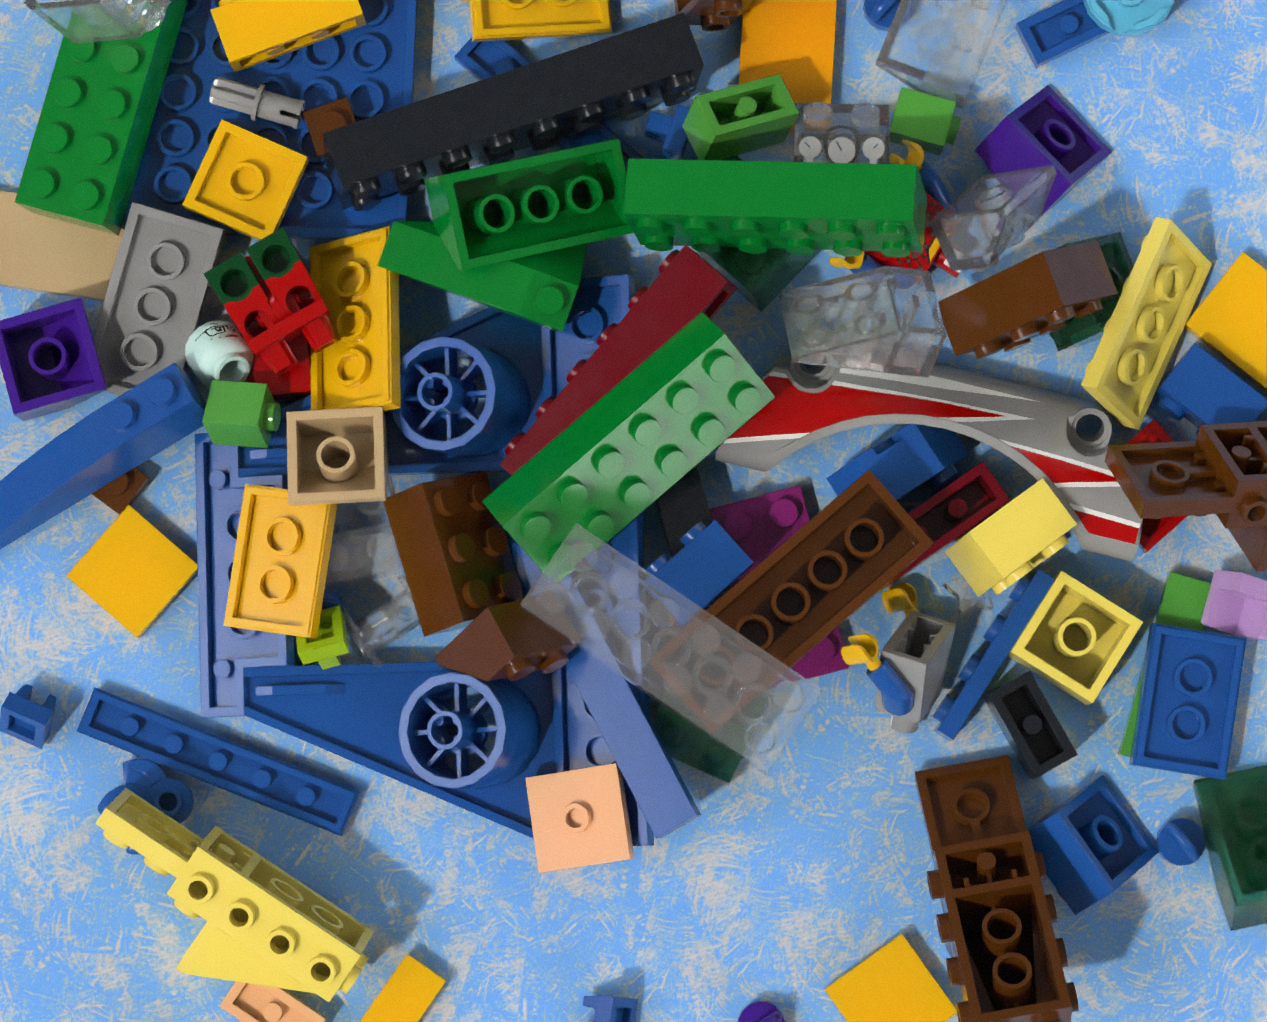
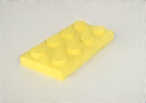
[1081,217,1212,430]

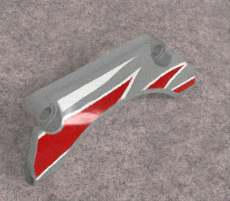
[715,333,1143,562]

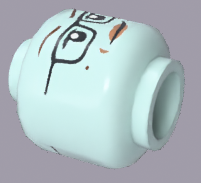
[185,320,253,389]

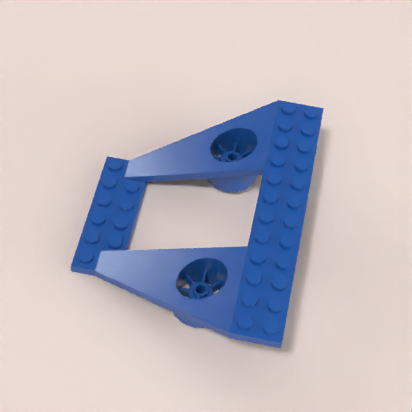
[195,274,654,846]

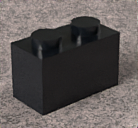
[983,671,1078,779]

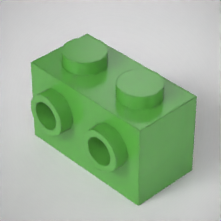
[682,74,799,160]

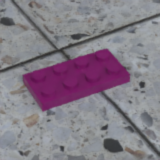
[709,485,849,691]

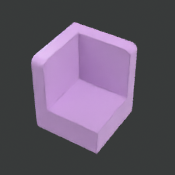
[1201,570,1267,640]

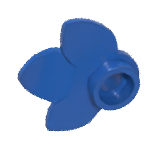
[98,759,194,855]

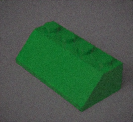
[424,139,634,271]

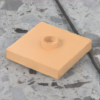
[525,763,635,873]

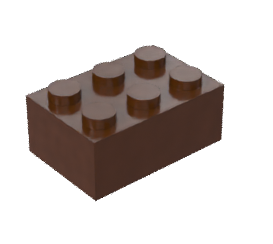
[936,240,1118,359]
[383,472,525,637]

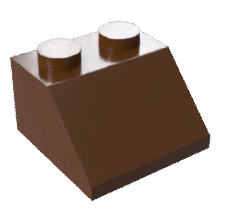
[435,593,581,682]

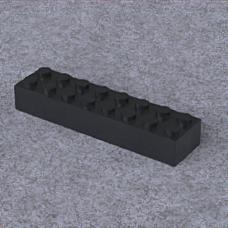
[323,13,704,211]

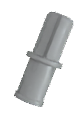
[209,77,306,130]

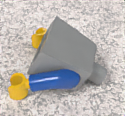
[841,583,956,733]

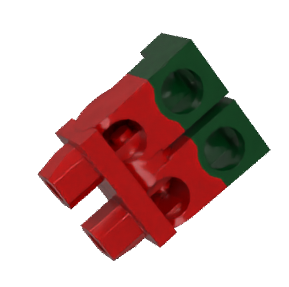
[203,227,337,376]

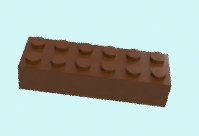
[648,470,933,737]

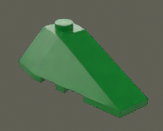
[377,221,587,332]

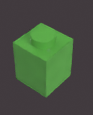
[886,87,961,156]
[202,380,281,448]

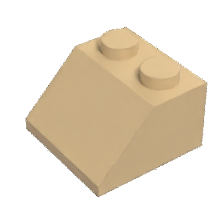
[286,407,389,506]

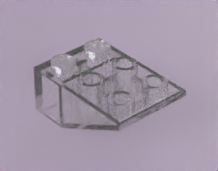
[779,266,947,378]

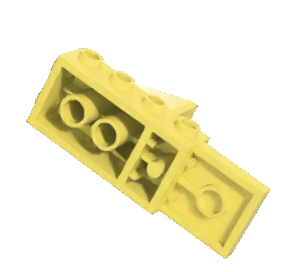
[95,788,375,1002]

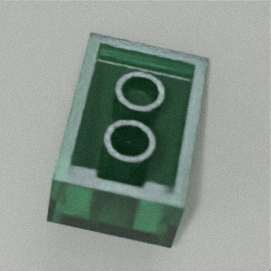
[1193,765,1267,931]

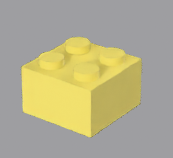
[945,478,1077,597]
[1007,571,1143,705]

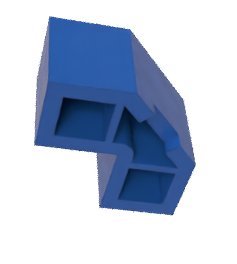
[826,424,970,503]

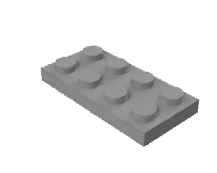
[93,202,226,396]

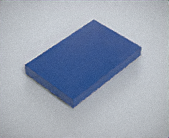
[1129,623,1247,780]

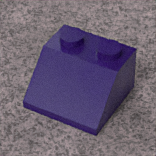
[974,85,1112,218]
[0,298,107,421]

